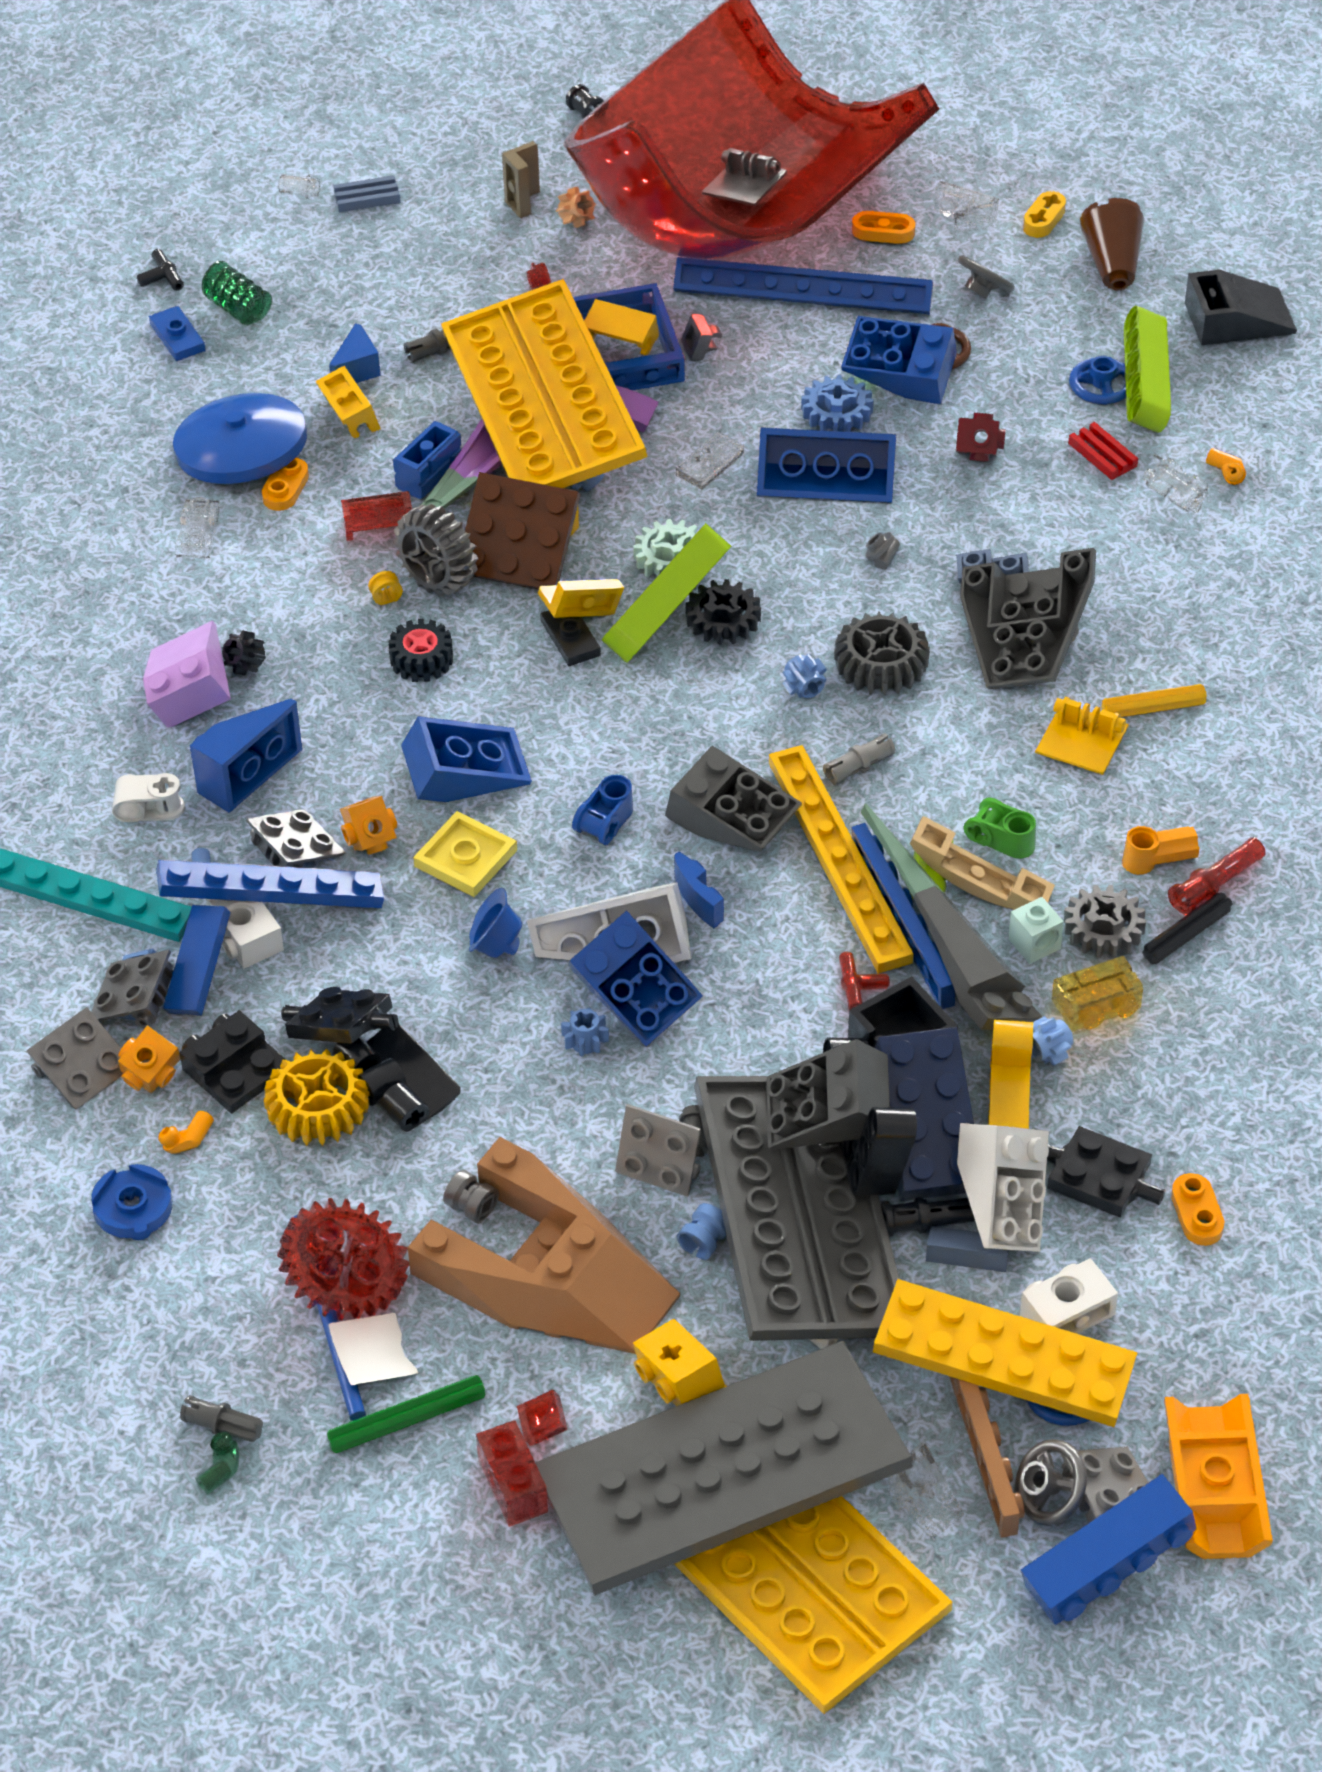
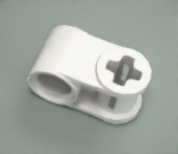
[112,773,185,822]

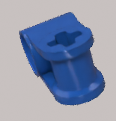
[572,774,633,845]

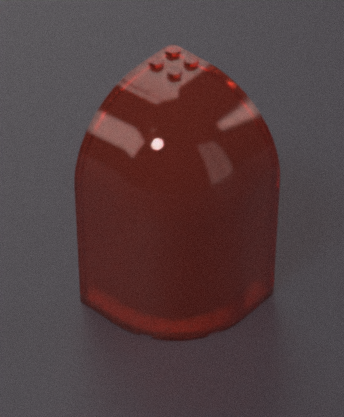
[563,0,940,259]

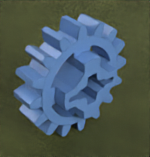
[801,375,874,432]

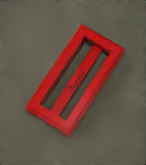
[1068,422,1138,480]

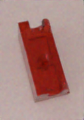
[341,491,412,541]

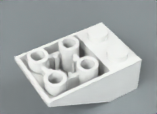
[957,1123,1049,1252]

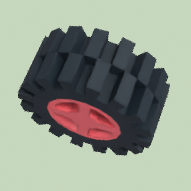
[388,619,453,682]

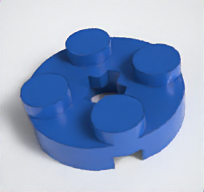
[91,1164,172,1240]

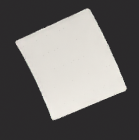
[329,1313,418,1385]

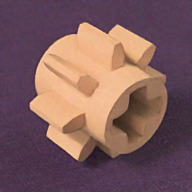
[556,186,596,228]

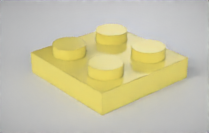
[413,811,517,897]

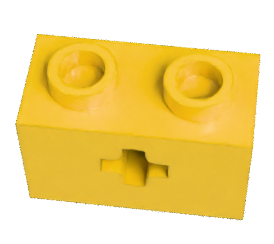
[633,1318,725,1406]

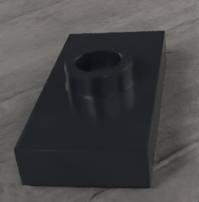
[540,610,601,667]

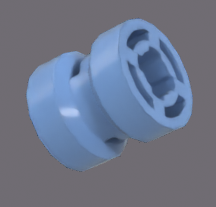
[676,1203,726,1260]

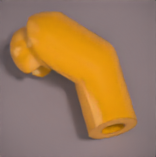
[1206,448,1246,485]
[158,1111,214,1154]

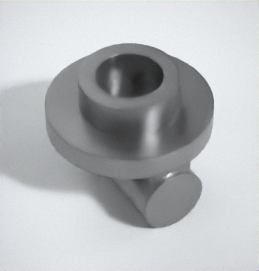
[865,532,900,570]

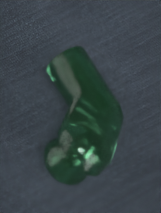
[195,1432,240,1495]

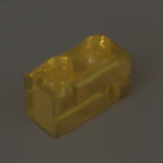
[1052,956,1143,1032]

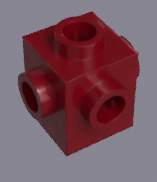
[956,413,1006,462]

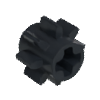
[222,630,266,676]

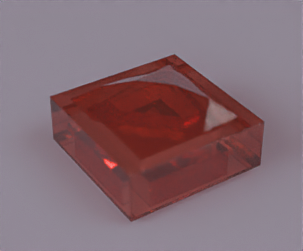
[517,1389,568,1446]

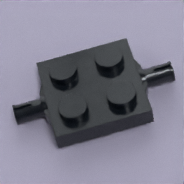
[281,987,399,1044]
[1047,1126,1166,1218]

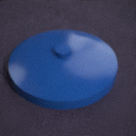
[173,393,307,484]

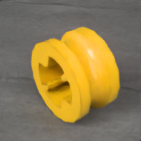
[368,571,403,605]

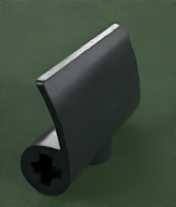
[332,1023,461,1132]

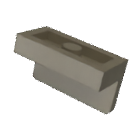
[502,141,540,218]

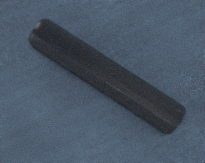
[1142,892,1233,964]

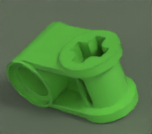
[963,797,1036,859]

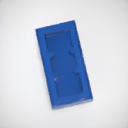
[149,306,206,362]

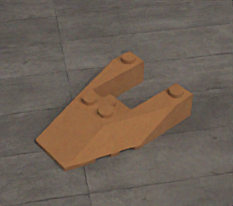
[408,1137,680,1354]

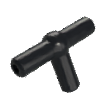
[136,249,184,291]

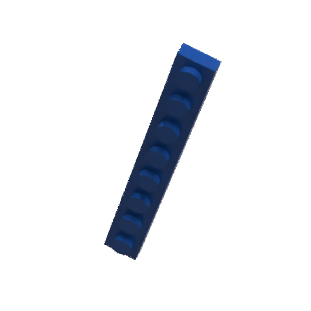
[673,257,933,315]

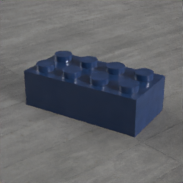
[875,1027,974,1201]

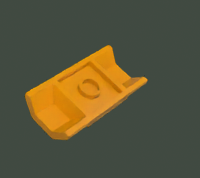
[1164,1394,1273,1559]

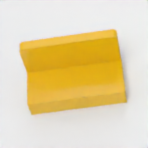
[538,579,624,618]

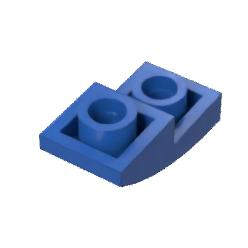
[674,851,724,929]

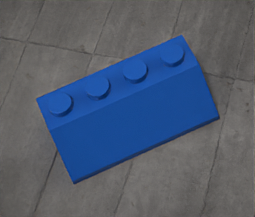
[757,427,896,502]

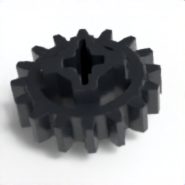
[685,579,761,645]

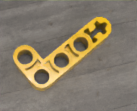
[988,1020,1033,1129]

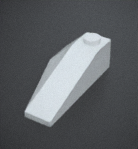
[527,882,691,963]

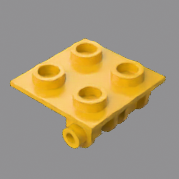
[1035,697,1129,775]

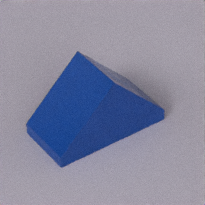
[329,323,381,383]

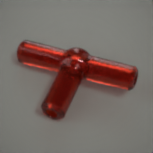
[839,951,890,1010]

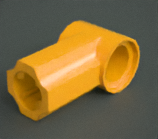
[1122,826,1199,875]

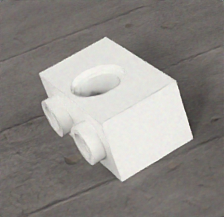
[206,899,284,969]
[1020,1258,1118,1334]

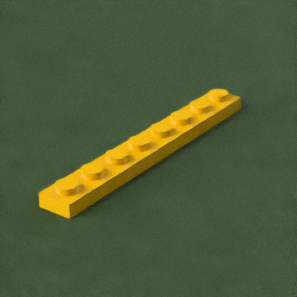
[769,745,914,974]

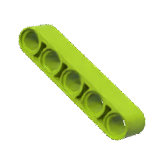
[1124,305,1171,433]
[601,523,731,663]

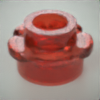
[526,262,551,290]

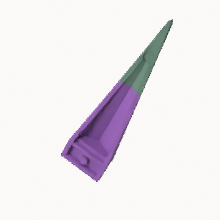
[420,418,502,509]

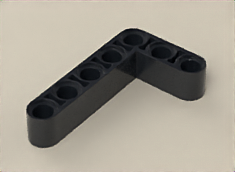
[823,1037,917,1195]

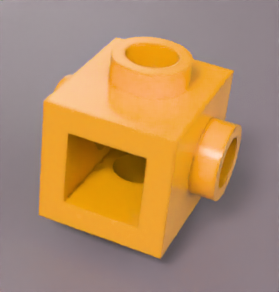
[340,796,398,855]
[118,1025,180,1094]

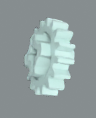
[633,519,697,577]

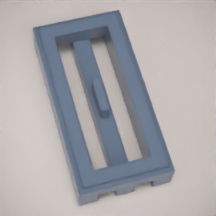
[333,175,401,213]

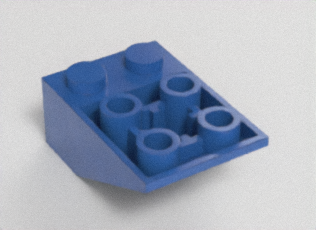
[841,316,957,404]
[568,910,703,1047]

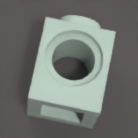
[1008,897,1064,964]

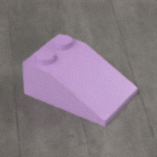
[143,621,231,728]

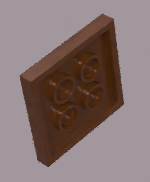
[465,472,580,590]

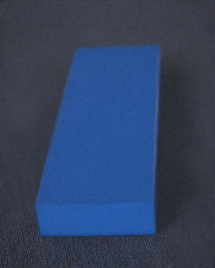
[163,905,231,1016]

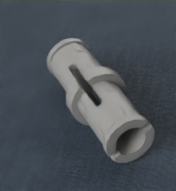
[823,733,895,785]

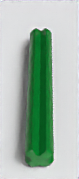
[326,1375,486,1453]

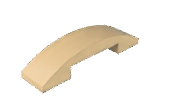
[910,816,1055,910]

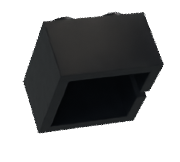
[848,976,958,1048]

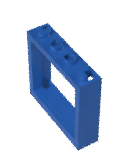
[573,283,685,391]

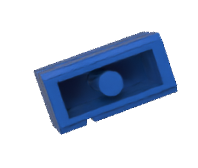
[393,421,462,499]

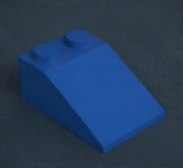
[190,698,303,813]
[401,716,532,802]

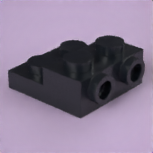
[179,1010,286,1114]

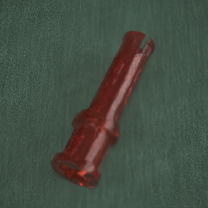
[1168,837,1266,915]

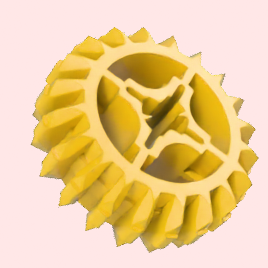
[264,1048,370,1146]

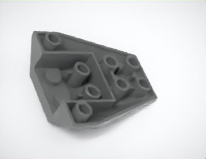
[960,548,1096,689]

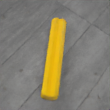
[1101,684,1207,717]

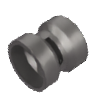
[443,1170,499,1224]

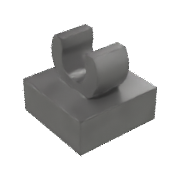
[681,314,723,361]

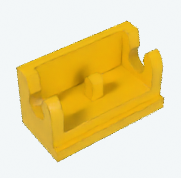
[584,299,659,356]
[315,366,381,438]

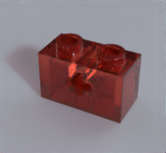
[476,1420,548,1527]

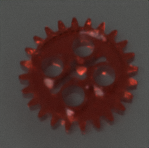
[277,1198,409,1321]

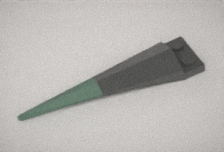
[861,803,1042,1030]

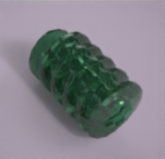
[201,261,272,325]

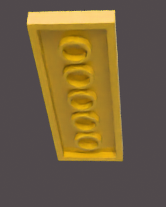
[872,1279,1138,1428]

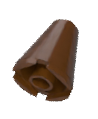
[1080,198,1144,291]

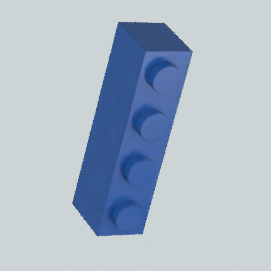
[1020,1474,1197,1625]

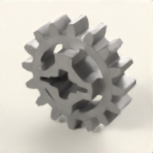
[1063,885,1146,958]

